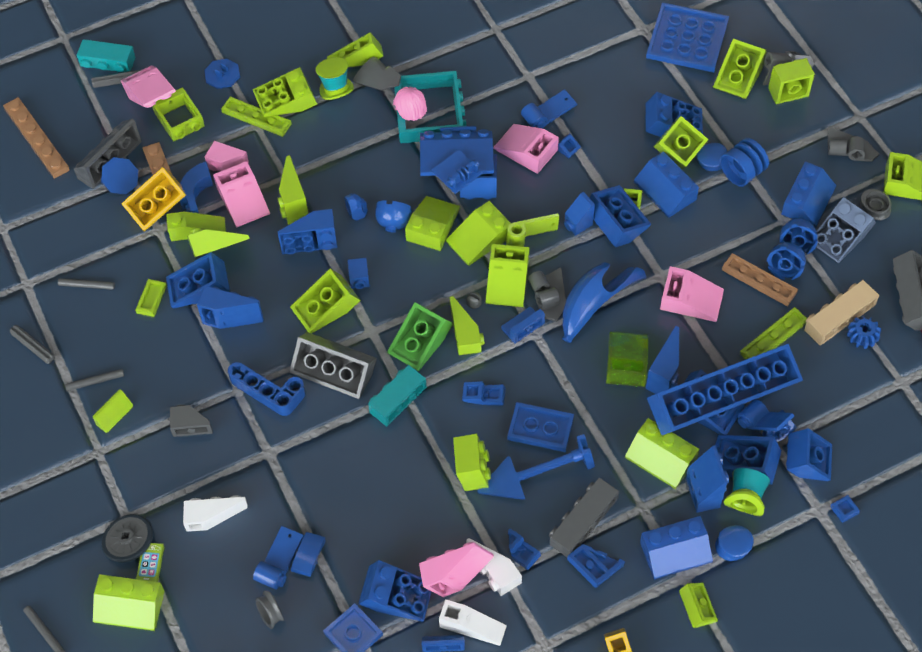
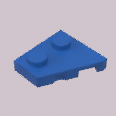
[567,544,625,588]

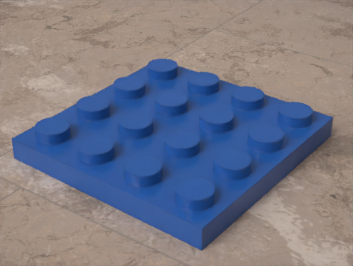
[646,2,729,73]

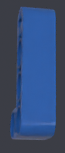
[228,362,305,416]

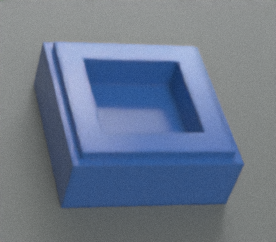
[830,495,860,523]

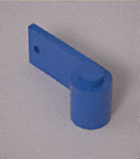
[521,89,577,129]
[737,399,794,431]
[253,526,304,590]

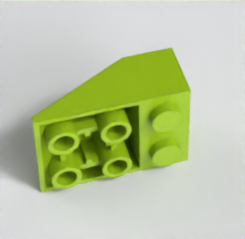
[252,67,317,117]
[883,152,922,200]
[486,244,529,307]

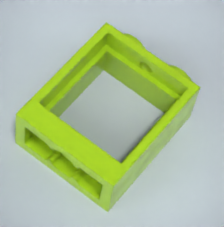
[152,87,205,142]

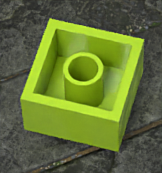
[768,58,815,104]
[654,116,709,169]
[453,434,491,491]

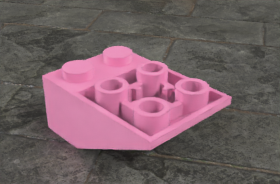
[120,65,176,108]
[493,124,559,174]
[213,161,270,228]
[660,266,724,322]
[419,542,494,597]

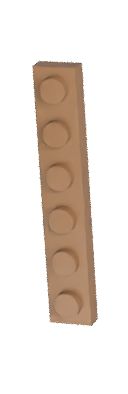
[3,97,70,179]

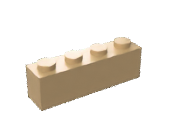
[804,280,879,346]

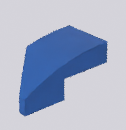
[508,529,541,570]

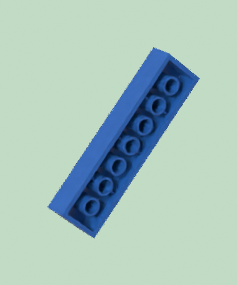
[647,344,803,435]

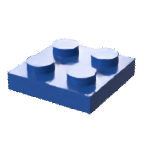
[323,603,383,652]

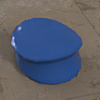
[696,143,727,171]
[715,525,754,561]

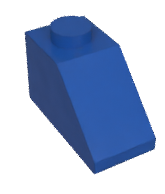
[564,192,595,236]

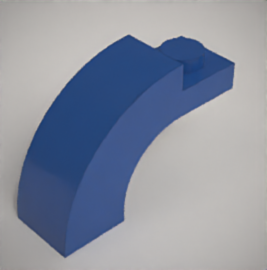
[180,162,213,213]

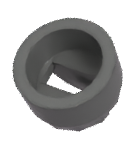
[467,292,482,309]

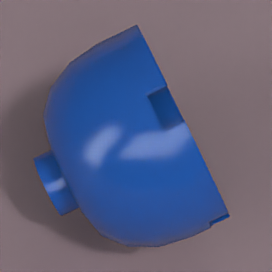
[375,200,413,233]
[780,218,818,255]
[767,242,806,280]

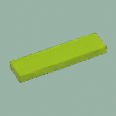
[221,96,292,137]
[740,307,807,359]

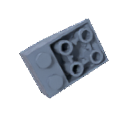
[816,197,876,263]

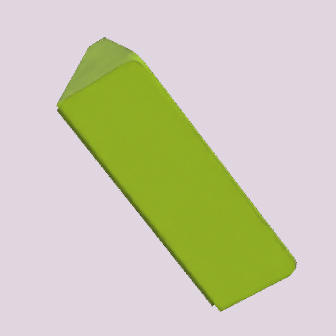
[93,389,133,433]
[679,583,718,628]

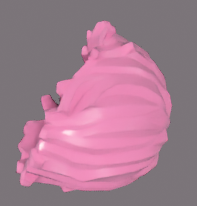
[393,87,427,121]

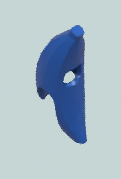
[562,262,646,343]

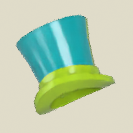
[316,57,354,100]
[724,468,770,516]

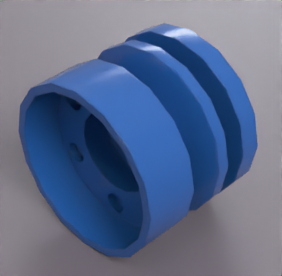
[719,138,769,187]

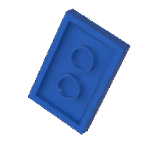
[507,402,574,452]

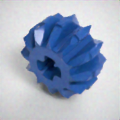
[847,315,881,349]

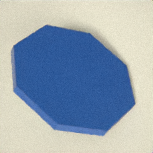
[204,59,240,89]
[101,157,139,195]

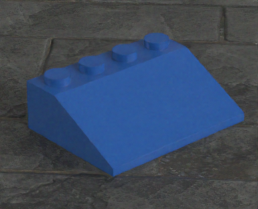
[420,129,494,176]

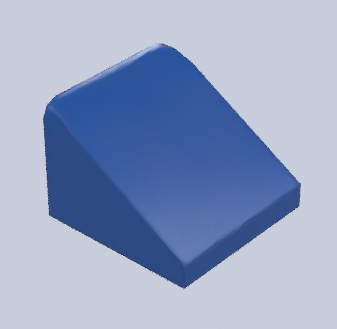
[558,133,581,158]

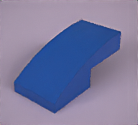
[462,381,505,405]
[291,532,325,577]

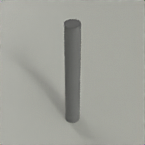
[58,278,115,290]
[65,369,124,391]
[23,606,65,652]

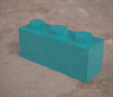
[77,39,135,72]
[368,365,427,427]

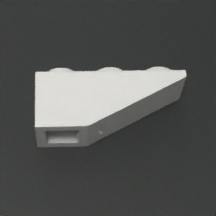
[183,495,248,531]
[466,538,522,596]
[439,599,507,646]

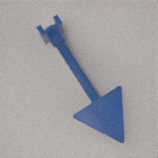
[478,434,595,500]

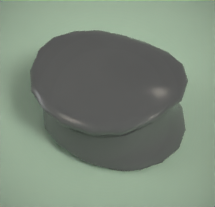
[859,189,891,220]
[255,590,284,629]

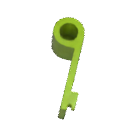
[506,213,559,247]

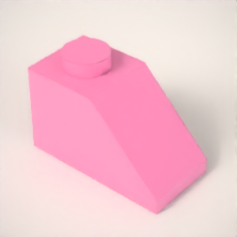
[205,141,249,172]

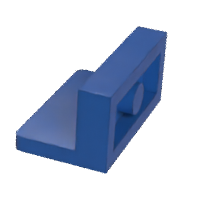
[501,307,545,344]

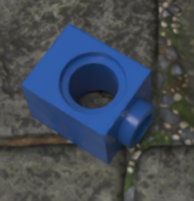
[348,258,370,289]

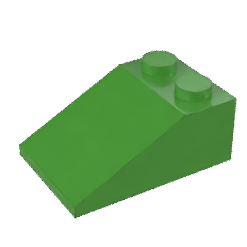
[387,302,453,371]

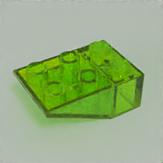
[606,332,648,387]

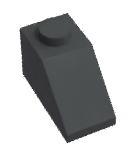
[170,404,213,437]

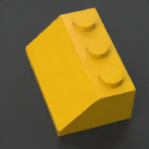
[121,167,186,231]

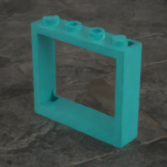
[394,71,466,143]

